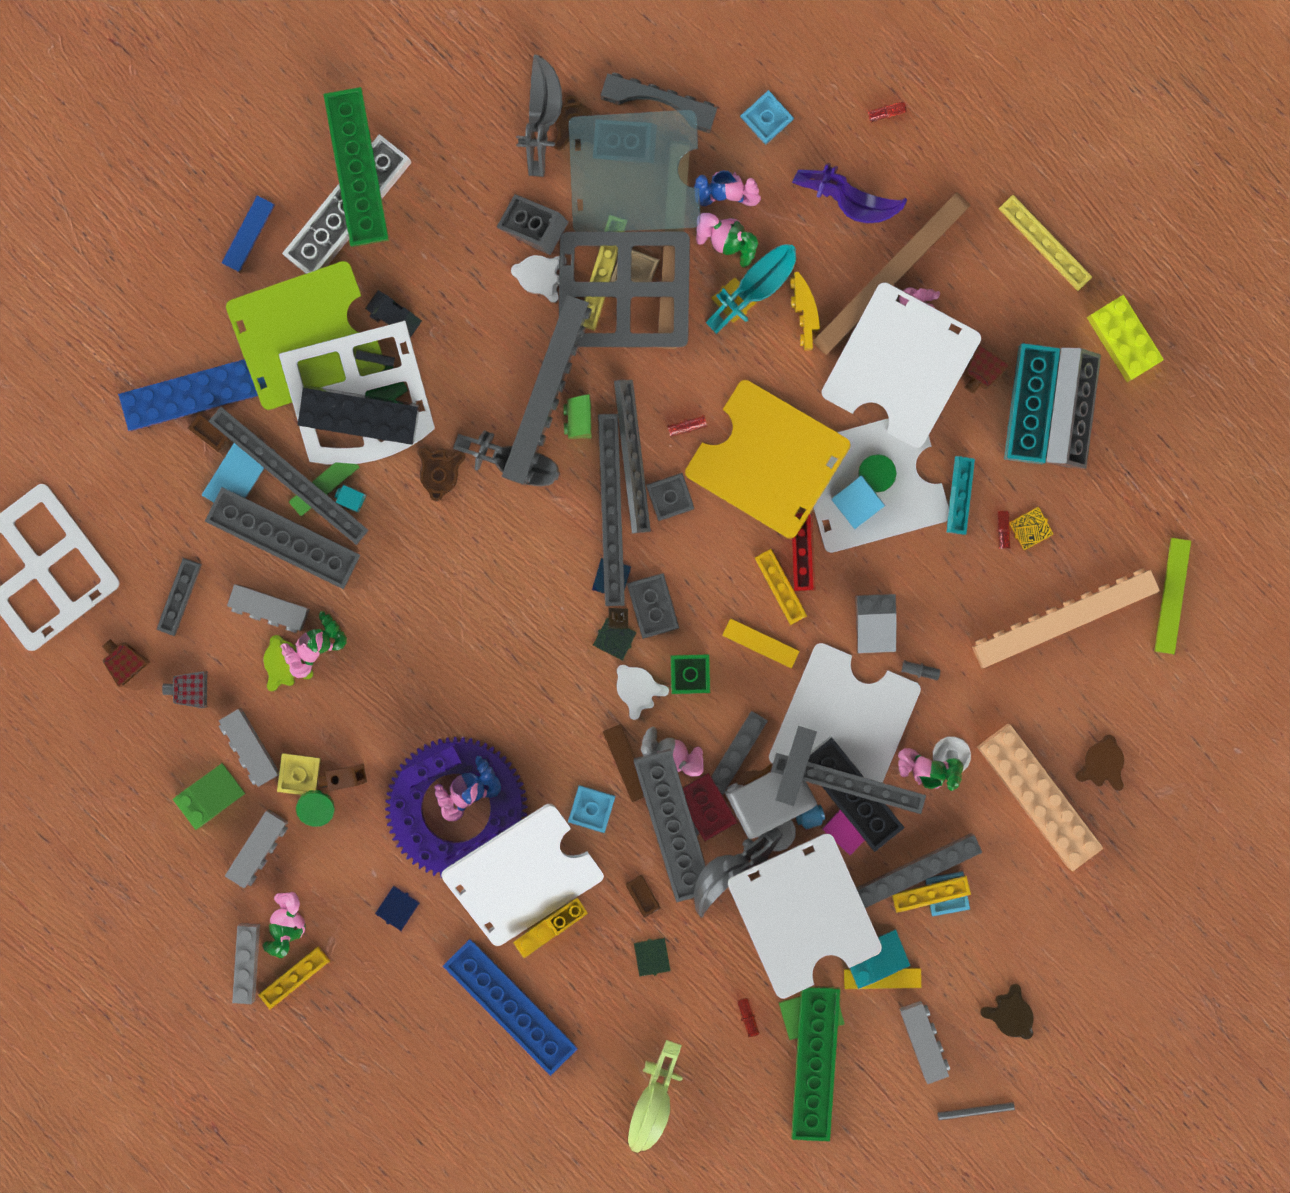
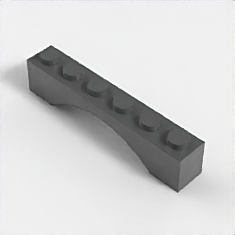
[600,73,717,133]

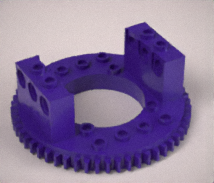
[385,736,528,878]

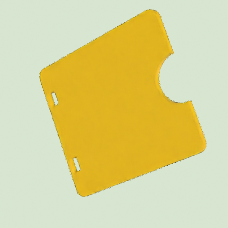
[685,380,851,538]

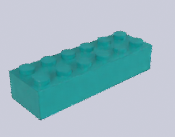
[1004,343,1060,465]

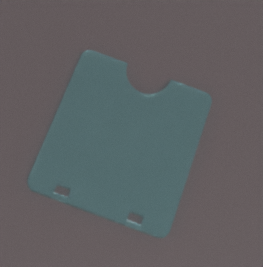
[569,110,700,232]

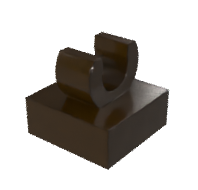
[608,608,628,629]

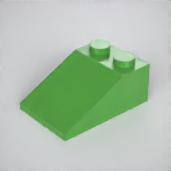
[564,395,592,439]
[172,763,246,830]

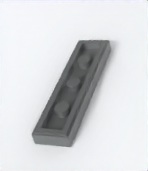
[156,558,202,636]
[775,726,817,806]

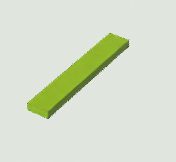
[1154,538,1191,654]

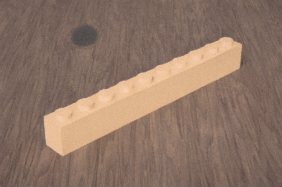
[972,568,1160,668]

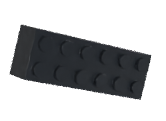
[297,385,420,445]
[808,736,905,852]

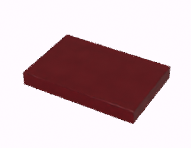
[682,773,738,842]

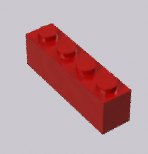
[792,513,816,591]

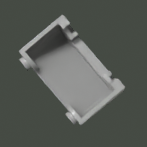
[725,772,817,839]

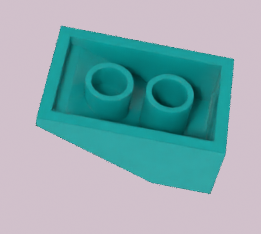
[850,930,911,989]

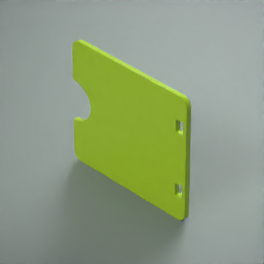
[226,261,386,410]

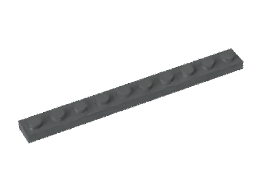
[209,407,369,545]
[598,414,625,606]

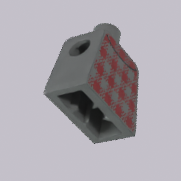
[162,671,208,708]

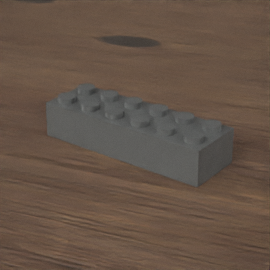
[1046,348,1101,469]

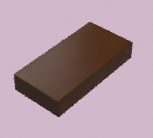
[188,413,229,452]
[625,875,661,918]

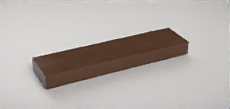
[603,724,644,802]

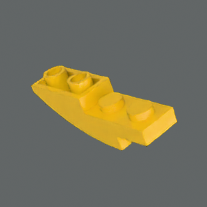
[790,272,820,351]
[513,898,588,958]

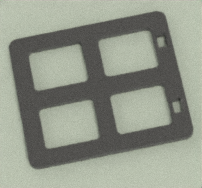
[559,232,690,347]

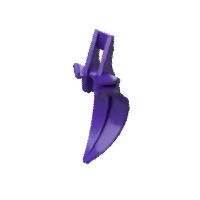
[792,163,907,223]

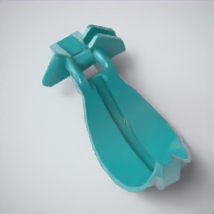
[706,244,796,334]

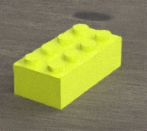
[1087,294,1164,382]

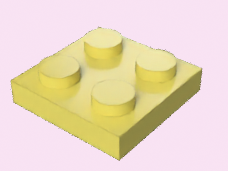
[277,753,321,795]

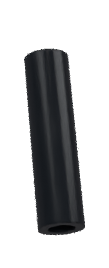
[355,350,395,367]

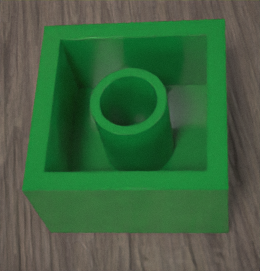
[670,654,710,694]

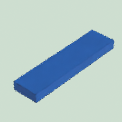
[222,195,275,273]

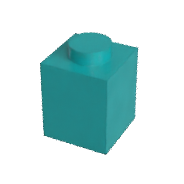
[335,485,367,512]

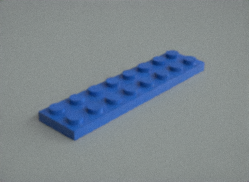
[118,359,267,431]
[443,938,578,1076]

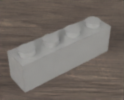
[227,584,310,633]
[219,708,279,787]
[225,810,288,888]
[232,923,260,1004]
[899,1001,950,1084]

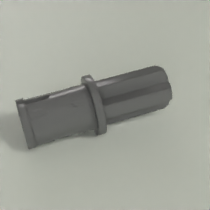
[901,660,940,680]

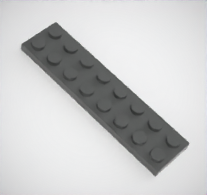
[205,487,361,589]
[633,748,706,903]

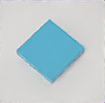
[740,90,794,145]
[831,475,885,529]
[568,785,616,833]
[925,871,970,916]

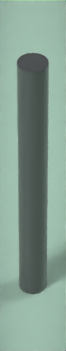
[937,1102,1015,1120]

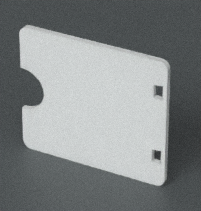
[822,282,981,448]
[813,418,949,553]
[769,643,921,782]
[442,804,604,946]
[728,834,882,998]

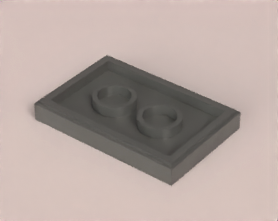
[627,573,679,639]

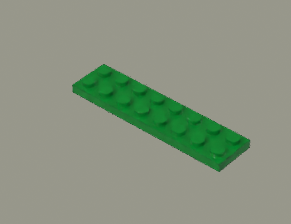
[323,87,389,247]
[791,986,841,1141]

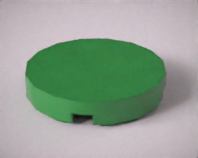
[858,454,897,493]
[296,790,335,827]

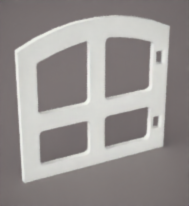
[279,321,435,464]

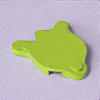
[263,635,314,691]

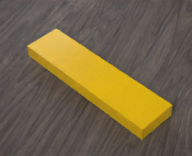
[755,549,807,625]
[722,618,800,669]
[892,875,971,913]
[258,946,330,1009]
[844,968,922,989]

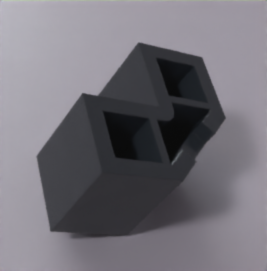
[365,290,422,338]

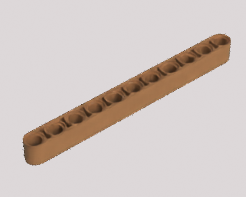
[657,140,690,349]
[813,192,971,355]

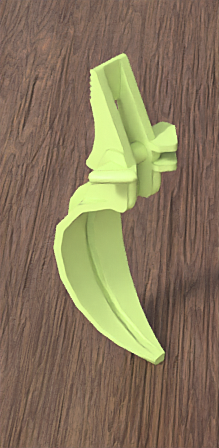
[628,1040,683,1153]

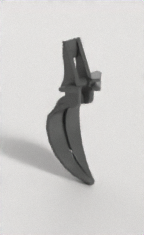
[516,55,562,177]
[453,430,560,487]
[694,827,783,918]

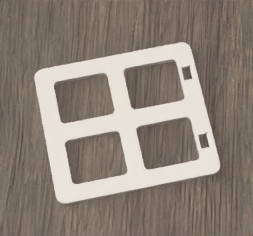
[0,484,120,651]

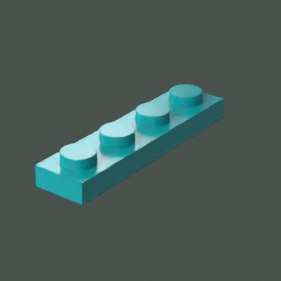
[946,456,975,535]

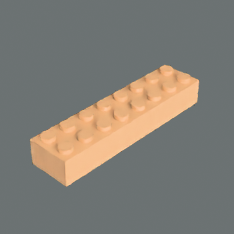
[977,724,1103,871]

